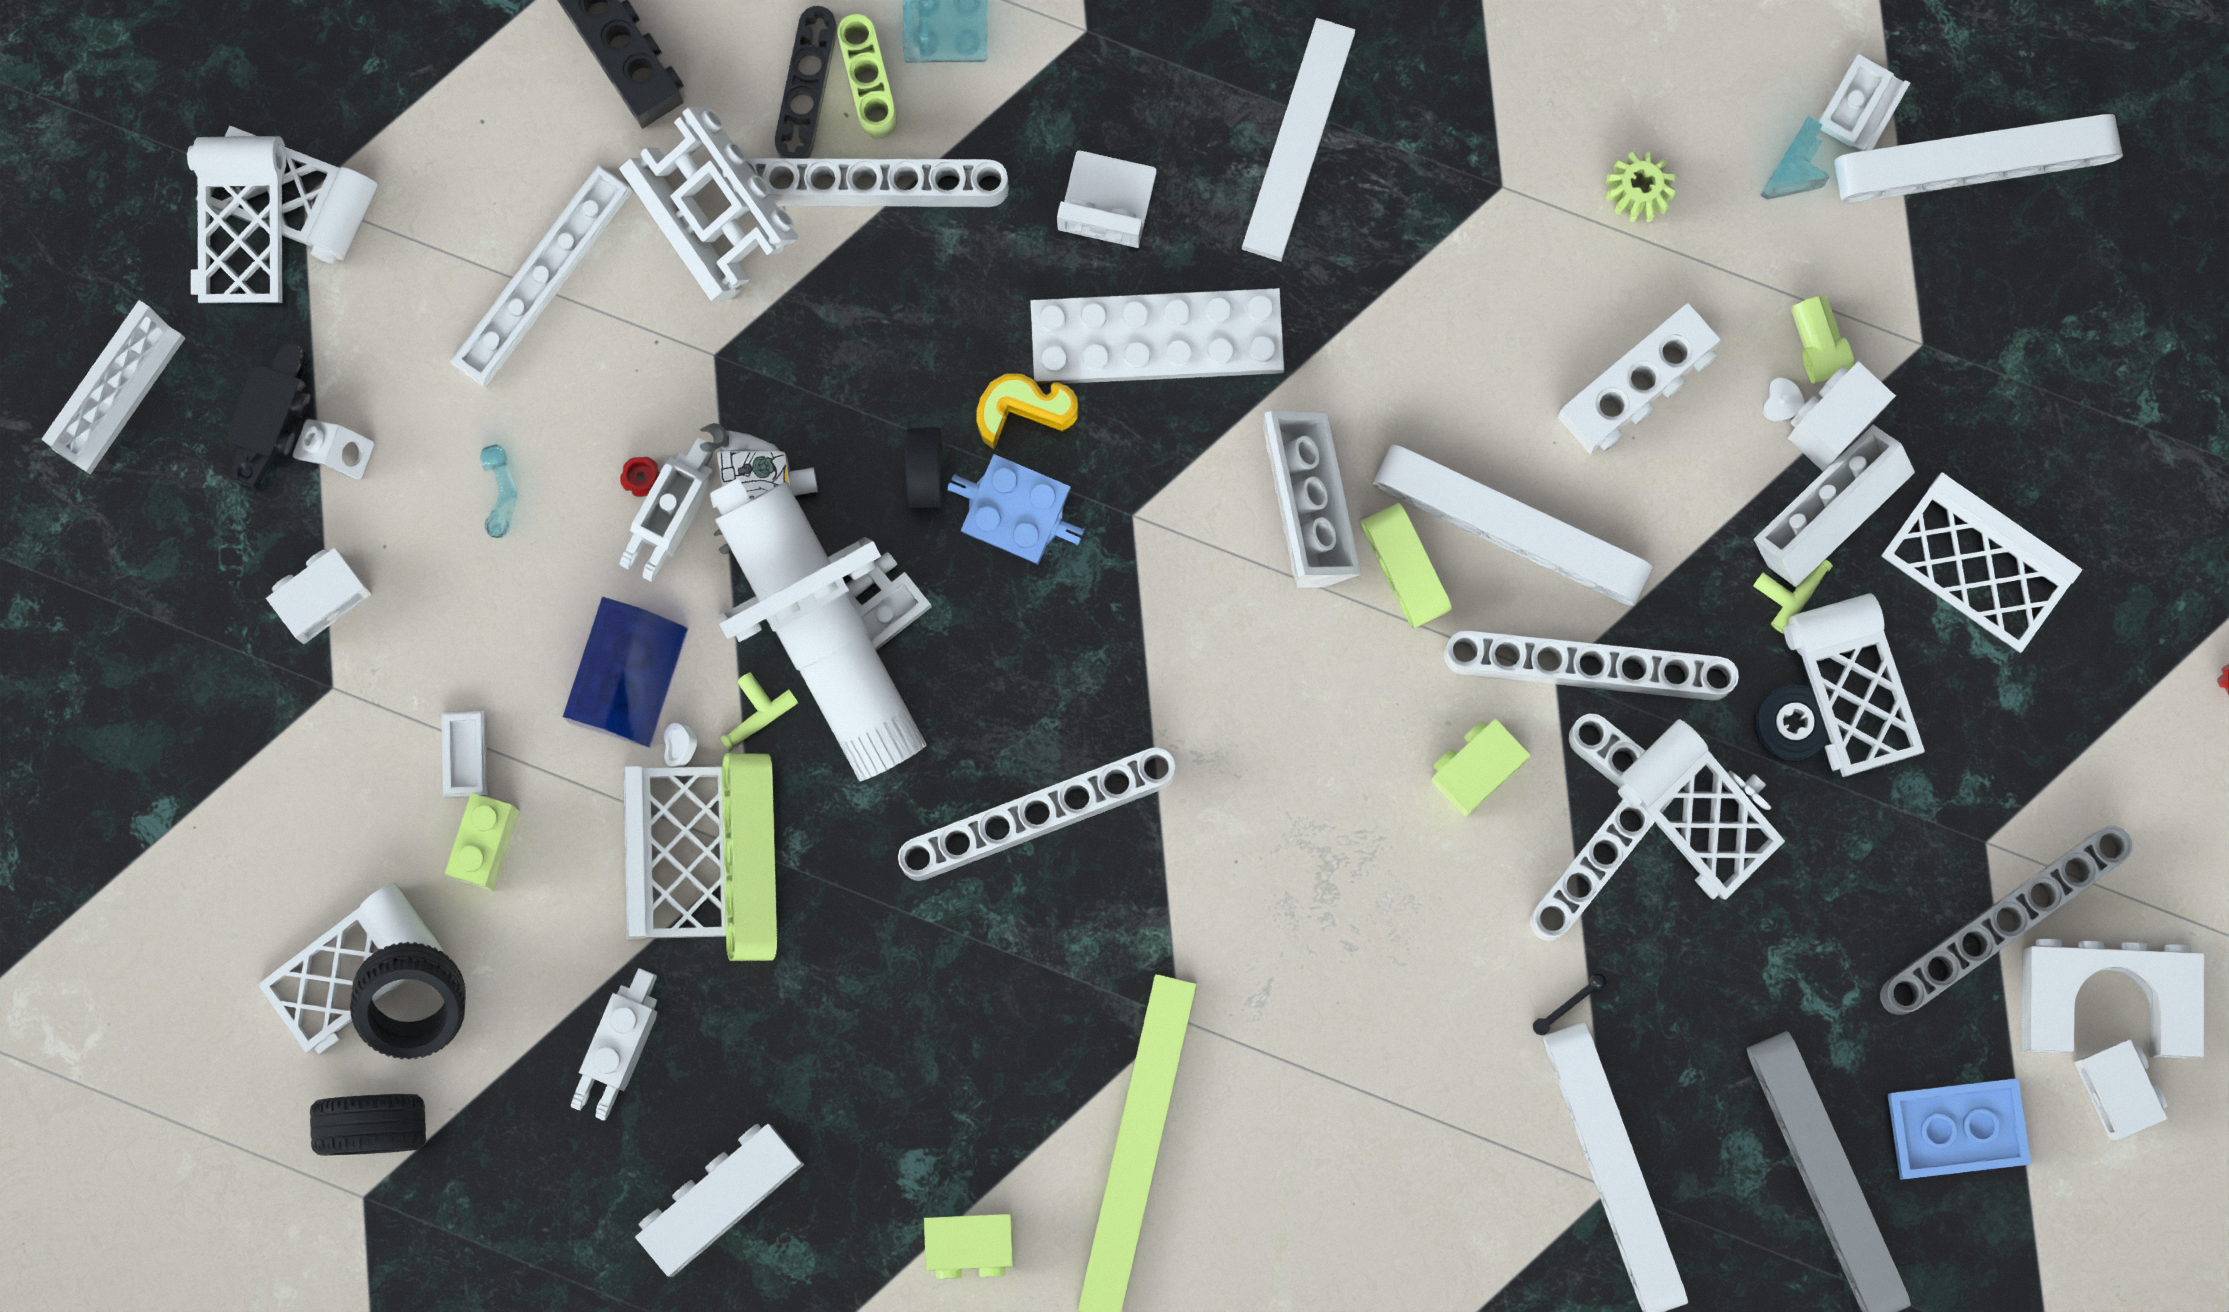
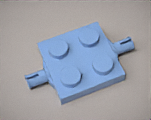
[948,454,1085,565]

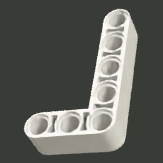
[1530,714,1674,941]

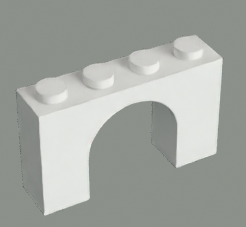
[2022,939,2204,1059]

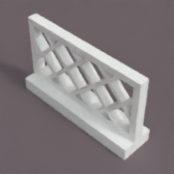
[41,300,185,475]
[1881,473,2083,653]
[623,766,726,940]

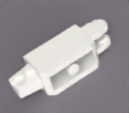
[619,438,715,581]
[571,968,657,1121]

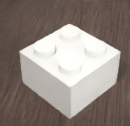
[1787,361,1896,472]

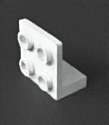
[1057,151,1156,248]

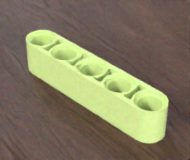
[722,753,777,961]

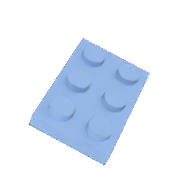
[1888,1078,2031,1180]

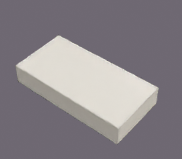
[442,711,488,798]

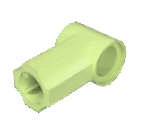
[1791,296,1855,384]

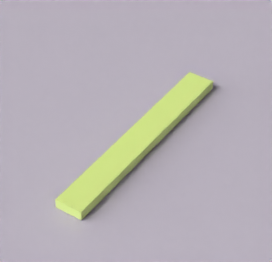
[1077,974,1197,1312]

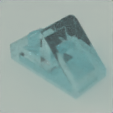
[1760,116,1830,200]

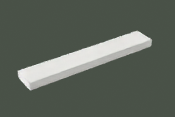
[1242,18,1356,262]
[450,164,633,388]

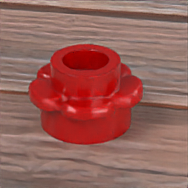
[620,457,660,497]

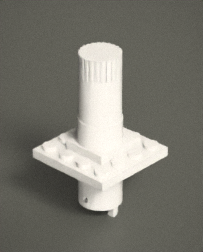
[710,478,927,781]

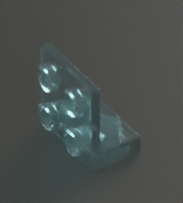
[903,0,988,63]

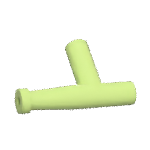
[1753,559,1833,633]
[720,672,798,751]

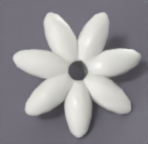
[1728,770,1772,810]

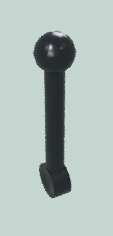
[1533,974,1606,1035]

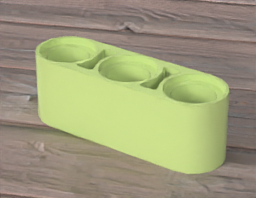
[838,14,897,139]
[1361,502,1452,629]

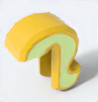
[977,374,1079,449]

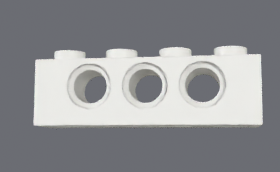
[1558,303,1721,454]

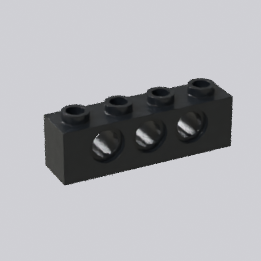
[557,0,684,129]

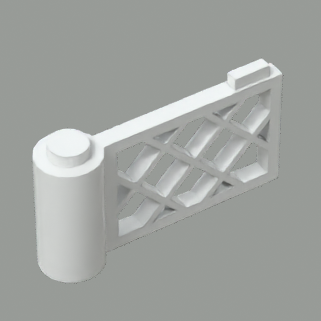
[196,126,378,264]
[187,136,286,303]
[1784,593,1925,777]
[1617,719,1785,900]
[258,882,444,1055]

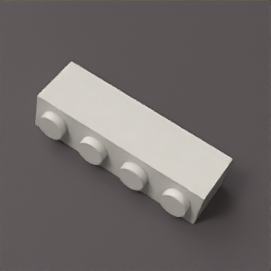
[1754,425,1915,587]
[635,1123,805,1277]

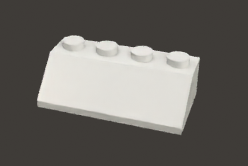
[1263,411,1361,588]

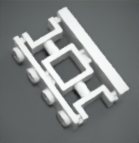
[619,106,799,301]

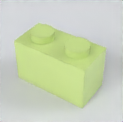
[1431,718,1531,818]
[445,792,519,891]
[924,1214,1014,1279]

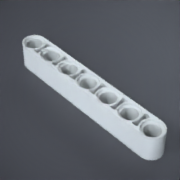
[1834,114,2123,203]
[746,158,1009,207]
[1372,445,1653,606]
[1444,630,1739,701]
[898,747,1175,881]
[1543,1022,1688,1312]

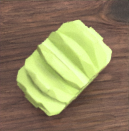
[1605,151,1676,222]

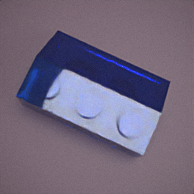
[563,596,688,748]

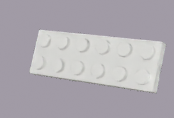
[1031,288,1284,385]

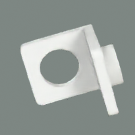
[293,419,374,480]

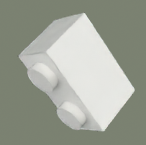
[266,548,371,644]
[2074,1039,2168,1141]

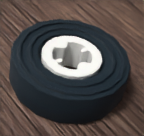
[1756,685,1829,761]

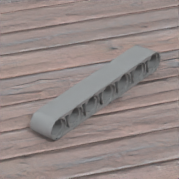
[1880,826,2132,1015]
[1747,1031,1911,1312]

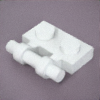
[846,552,931,651]

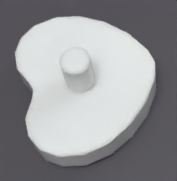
[1762,377,1805,422]
[664,723,697,768]

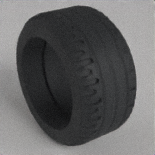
[350,942,466,1060]
[310,1094,426,1156]

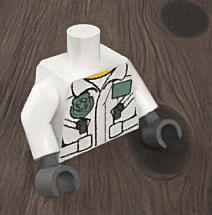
[700,423,818,554]

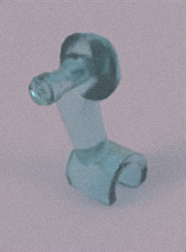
[480,445,517,538]

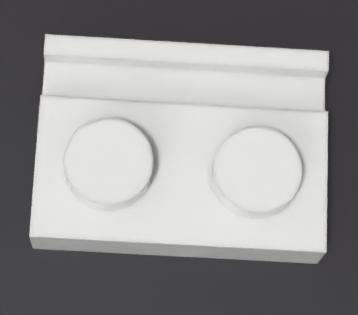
[1816,54,1910,151]

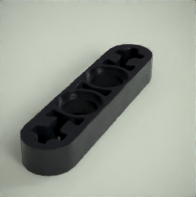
[775,6,837,159]

